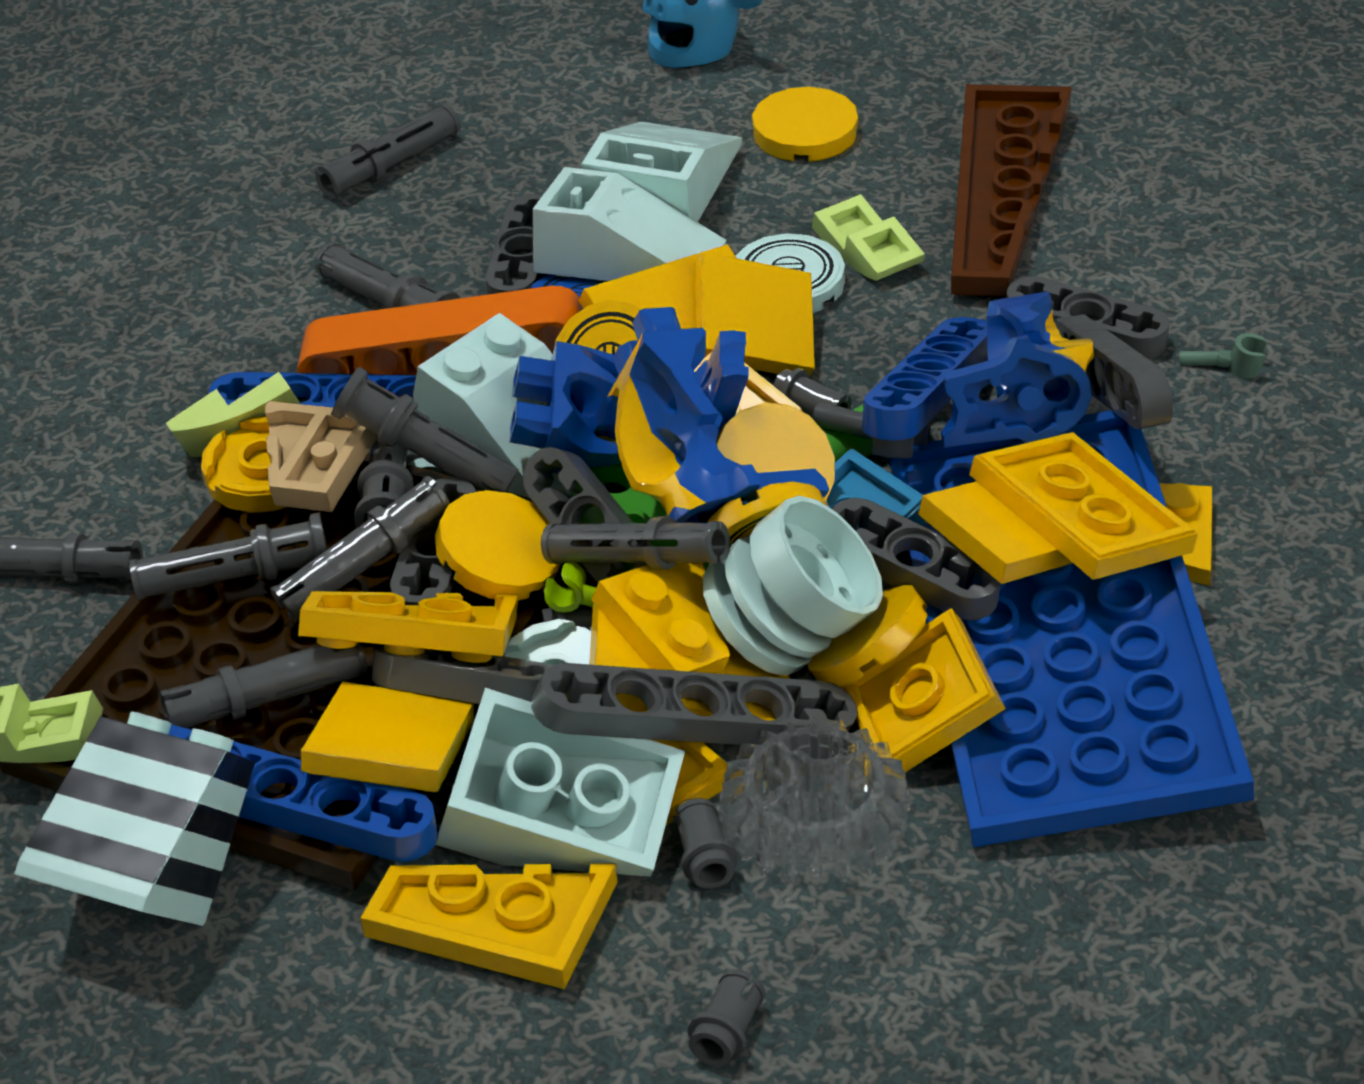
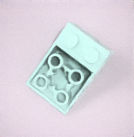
[581,122,742,222]
[533,167,726,281]

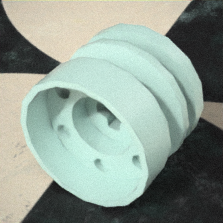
[703,495,883,676]

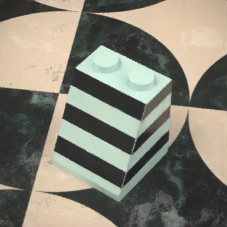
[14,711,255,926]

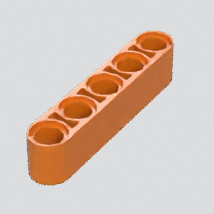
[297,286,582,375]

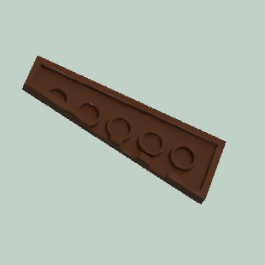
[951,84,1071,296]

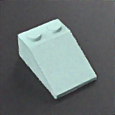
[413,313,616,498]
[435,688,685,877]

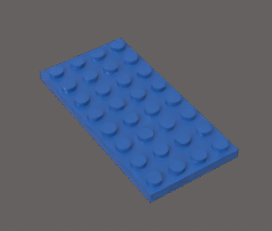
[888,410,1254,847]

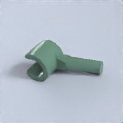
[1179,333,1266,379]

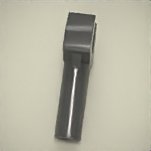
[812,402,929,458]

